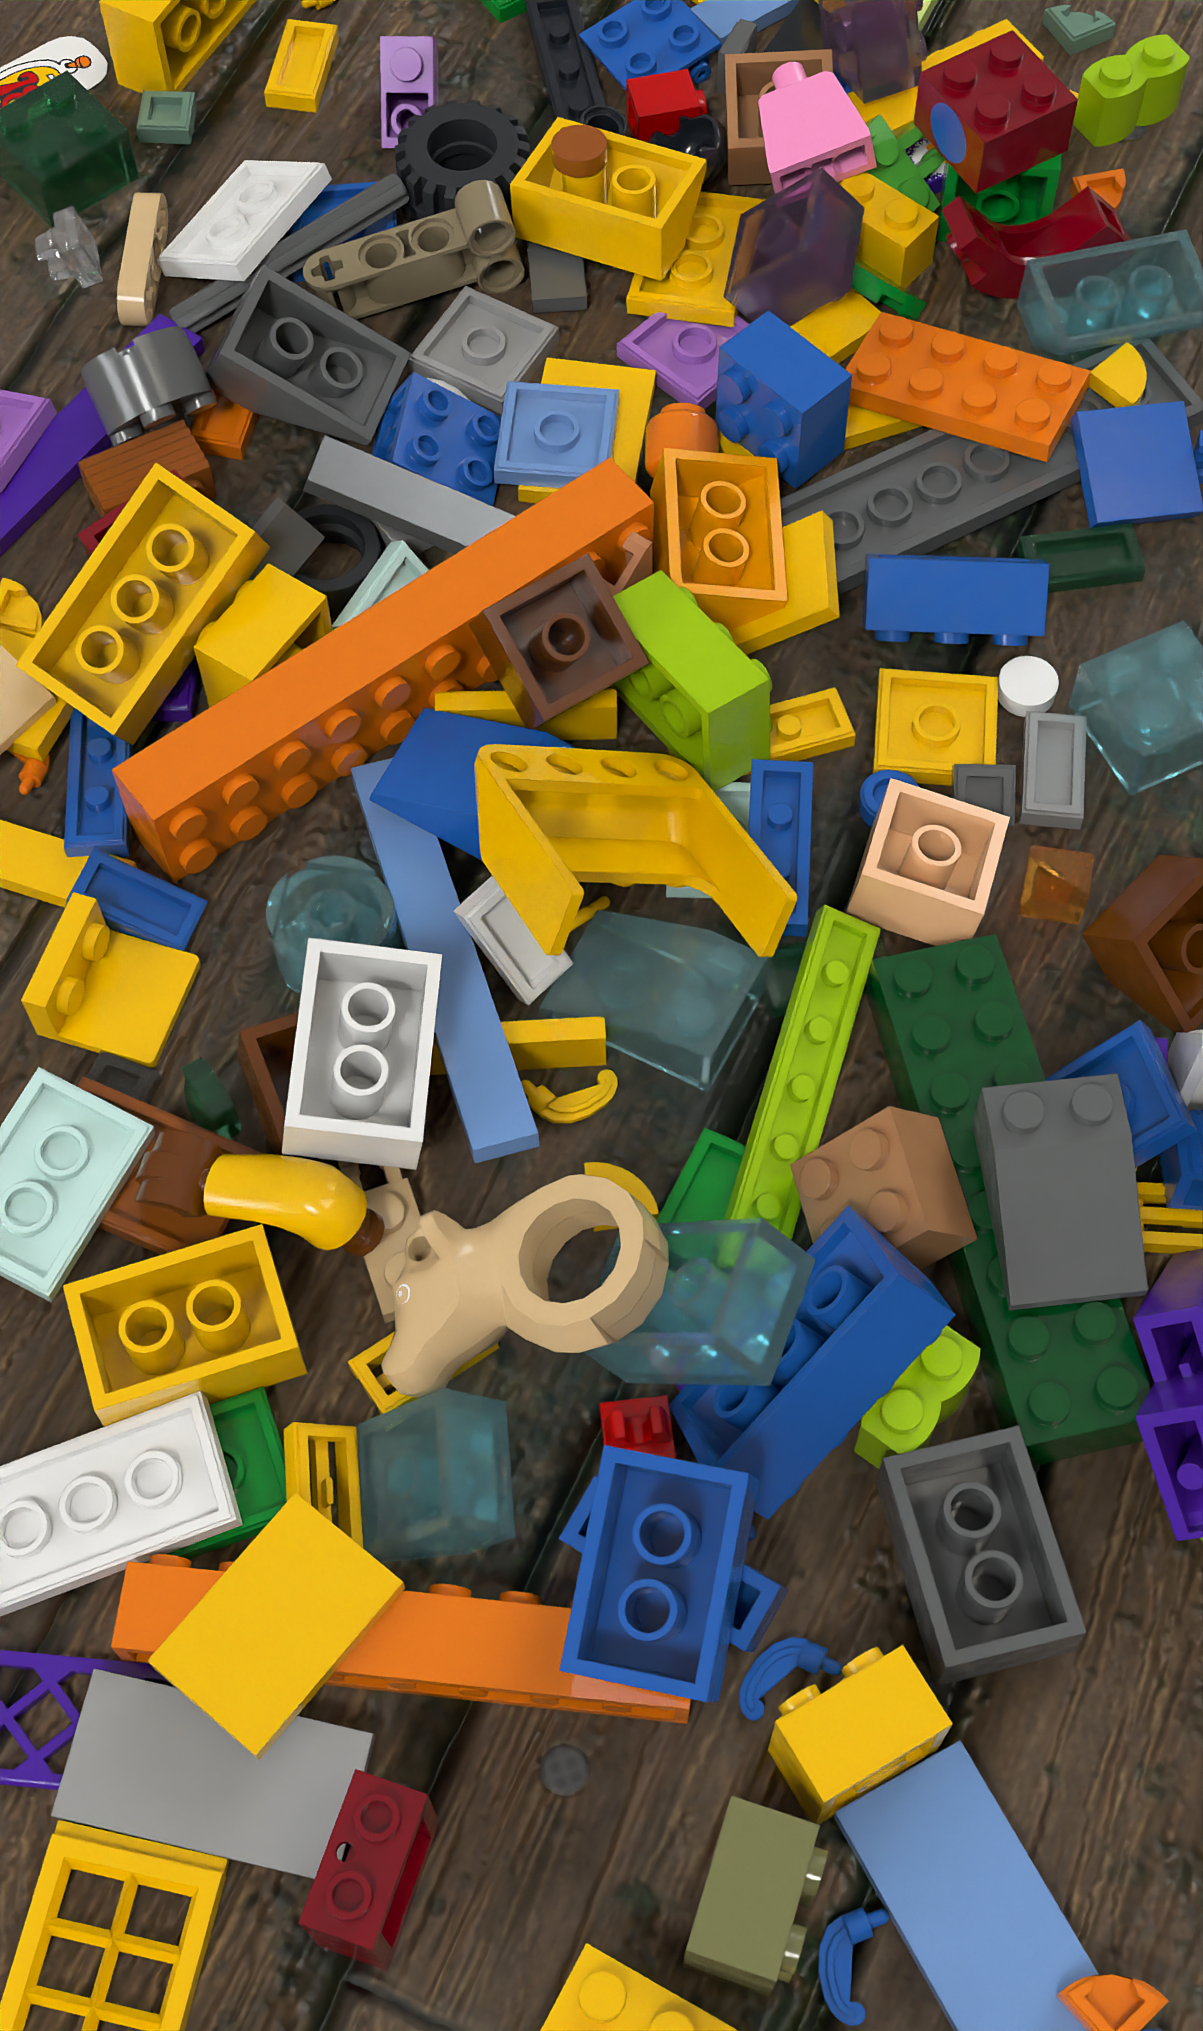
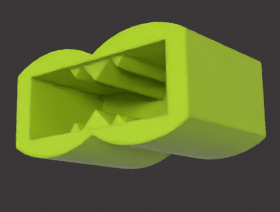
[1073,35,1190,147]
[854,1325,980,1469]

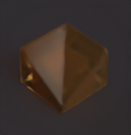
[1018,845,1094,925]

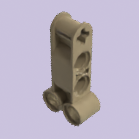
[303,180,524,320]

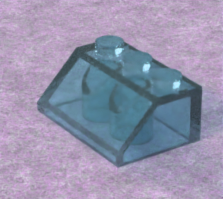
[1017,230,1203,355]

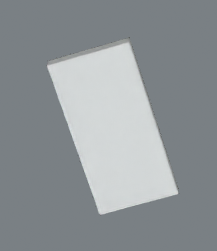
[0,1391,243,1617]

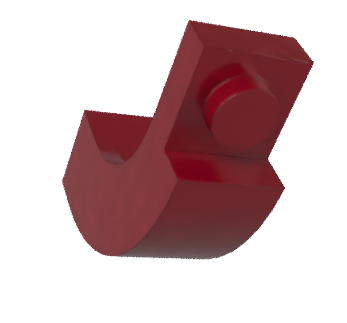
[942,186,1134,299]

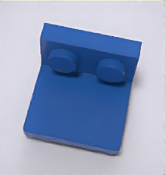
[371,372,502,506]

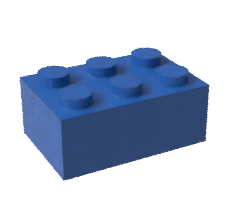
[559,1445,759,1702]

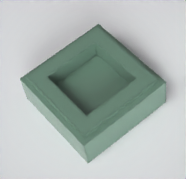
[136,91,197,144]

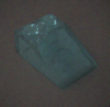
[539,910,768,1092]

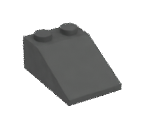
[205,265,411,446]
[972,1073,1148,1310]

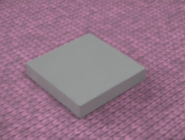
[408,286,560,414]

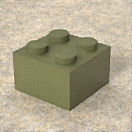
[683,1796,828,1998]

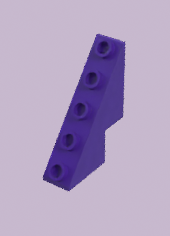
[1133,1248,1203,1541]

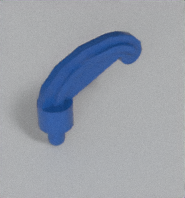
[739,1637,843,1721]
[818,1907,889,2026]

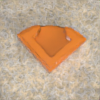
[1070,168,1126,212]
[1056,1974,1169,2031]

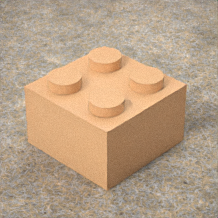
[845,778,1010,946]

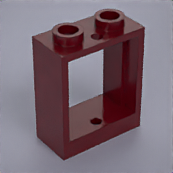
[298,1769,440,1971]

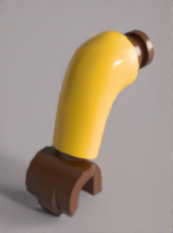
[135,1130,385,1257]

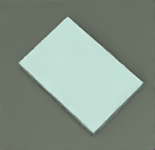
[0,1067,155,1303]

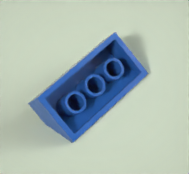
[669,1205,956,1520]

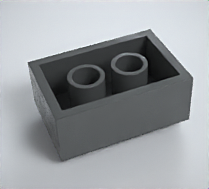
[875,1426,1087,1686]

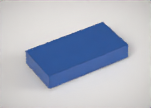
[65,848,208,951]

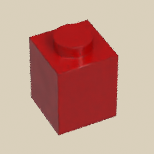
[626,69,707,143]

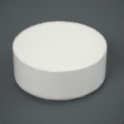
[998,656,1059,717]

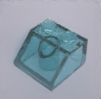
[354,1388,515,1562]

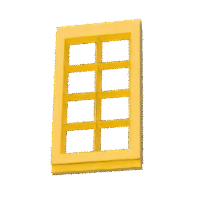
[0,1820,229,2031]

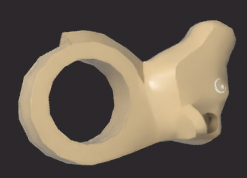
[381,1174,669,1400]

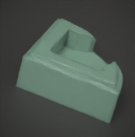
[1042,5,1116,56]

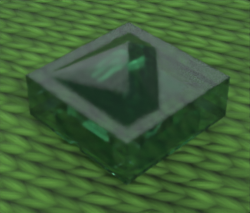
[181,1057,242,1139]

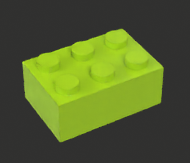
[610,570,773,792]

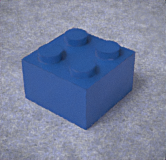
[716,310,852,489]

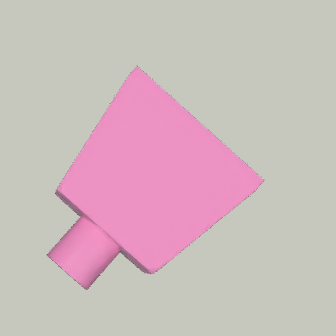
[758,62,877,204]

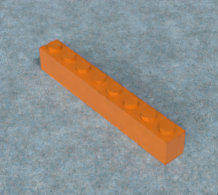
[111,1554,690,1724]

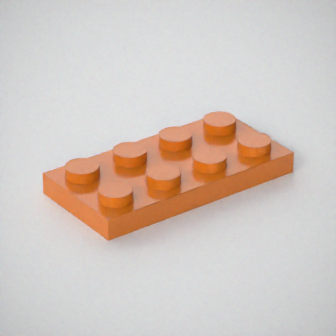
[845,312,1091,462]

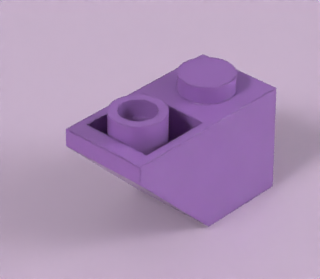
[380,36,439,148]

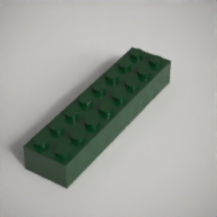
[866,934,1151,1466]

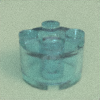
[266,855,400,993]

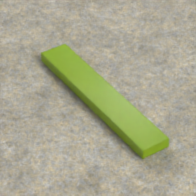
[712,905,881,1284]

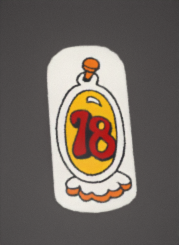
[0,36,108,138]

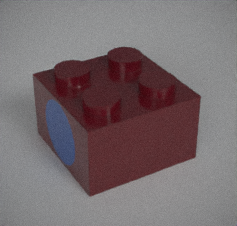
[913,30,1078,194]

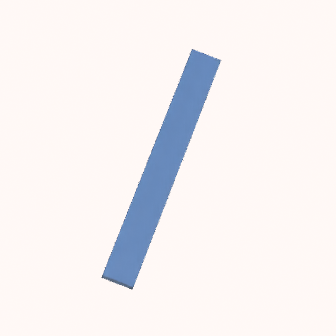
[350,758,540,1163]

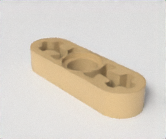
[117,192,168,326]

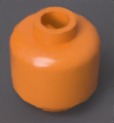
[645,403,719,479]

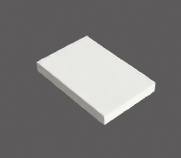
[156,160,332,281]

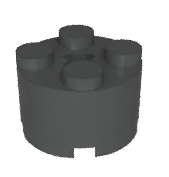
[80,326,218,447]

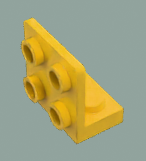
[21,892,201,1068]

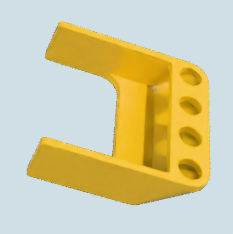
[474,744,797,957]

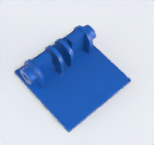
[579,0,721,91]

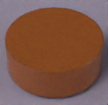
[551,125,607,178]

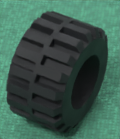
[395,99,530,223]

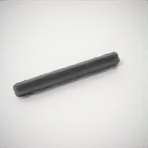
[169,174,409,333]

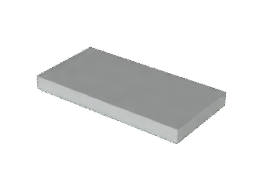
[51,1669,375,1879]

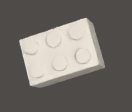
[282,938,442,1170]

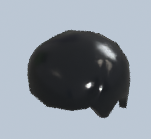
[648,114,728,189]

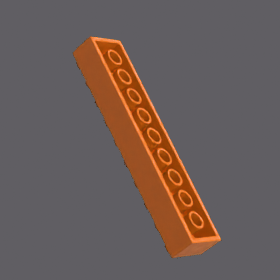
[112,458,654,883]

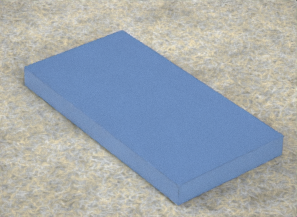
[833,1741,1099,2031]

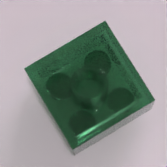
[0,71,139,229]

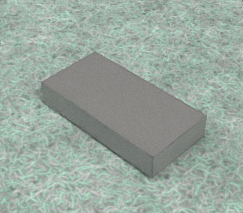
[1019,711,1087,830]

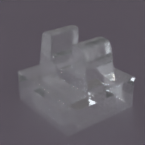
[34,206,103,288]

